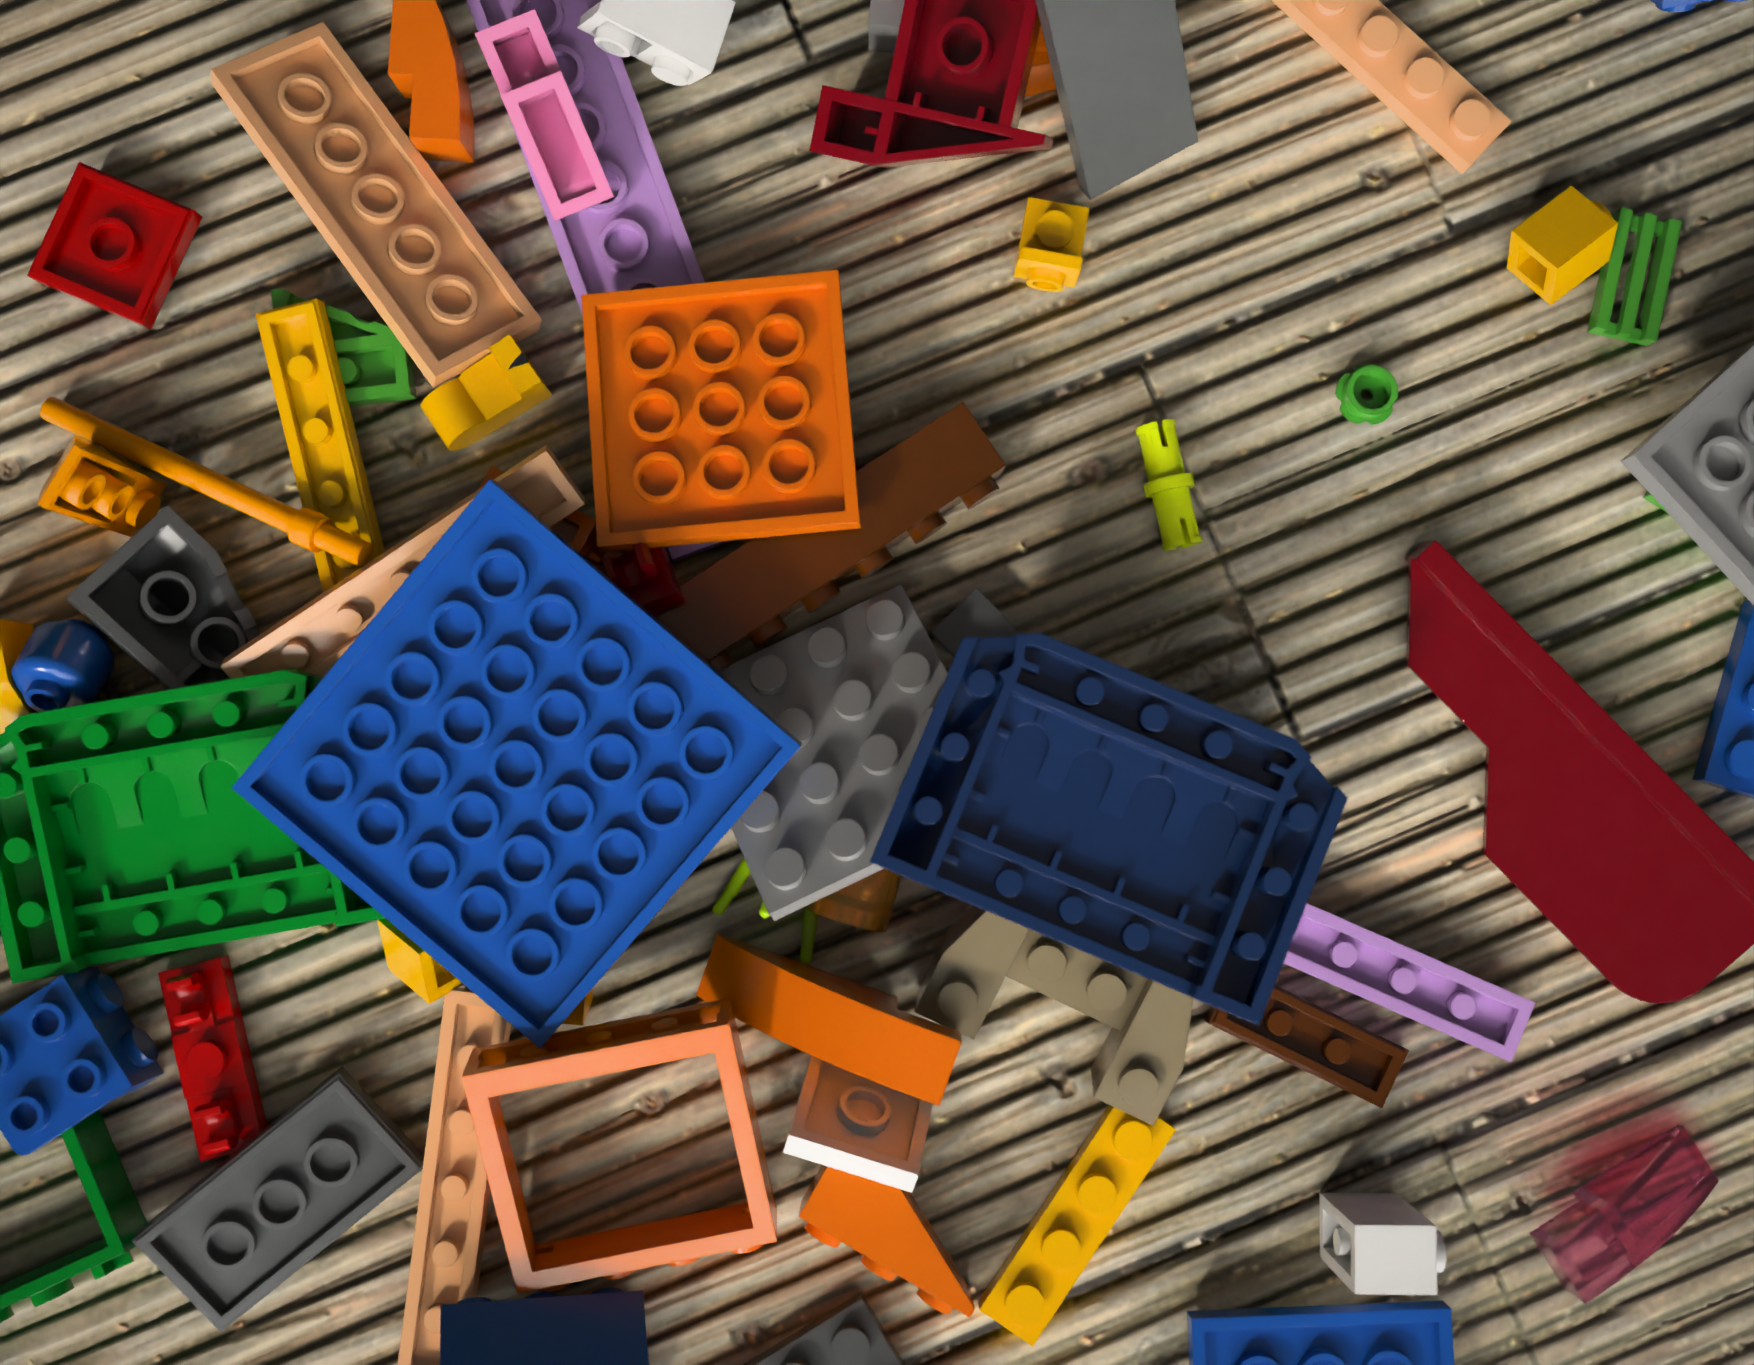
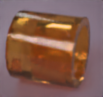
[807,868,902,932]

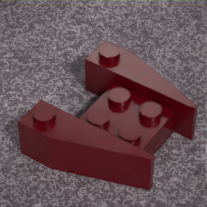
[809,0,1054,168]

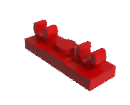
[158,955,267,1162]

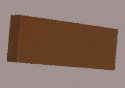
[1204,985,1409,1108]

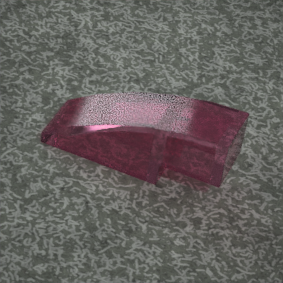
[1529,1124,1719,1304]

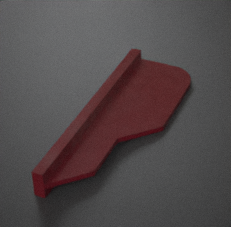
[1405,540,1754,1003]

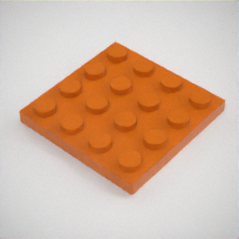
[581,270,861,552]

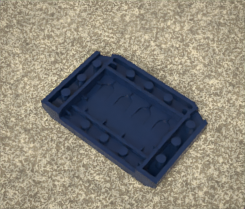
[869,633,1348,1026]

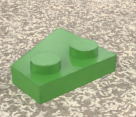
[271,288,417,407]

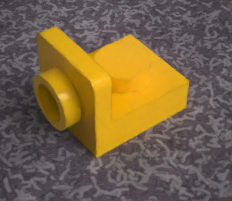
[1013,197,1090,292]

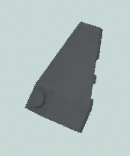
[67,505,260,690]

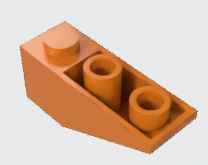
[799,1165,975,1318]

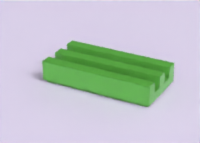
[1587,207,1682,346]

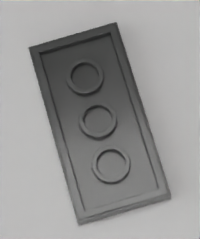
[1035,0,1198,200]
[132,1066,424,1332]

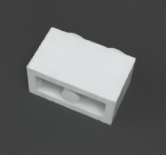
[1319,1193,1446,1295]

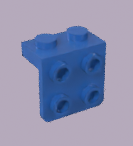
[0,966,164,1155]

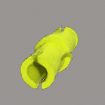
[1135,419,1203,552]

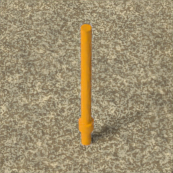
[40,397,373,567]

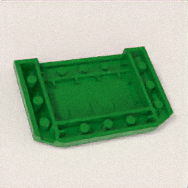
[0,668,385,984]

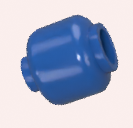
[11,619,114,712]

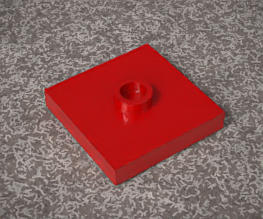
[27,162,202,330]

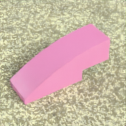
[475,9,614,221]

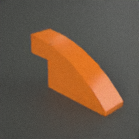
[696,933,962,1106]

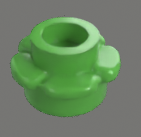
[1335,363,1398,425]

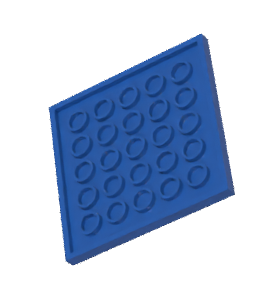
[231,480,803,1048]

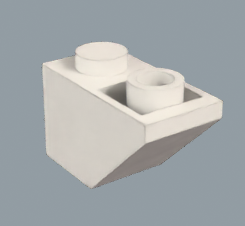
[577,0,736,86]

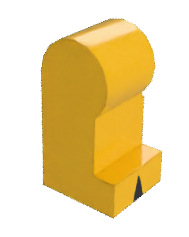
[420,334,552,451]

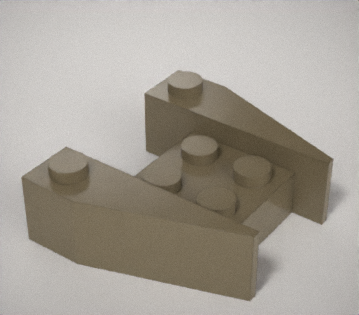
[914,906,1193,1126]

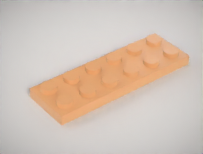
[211,22,542,388]

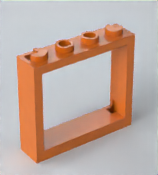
[461,998,777,1293]

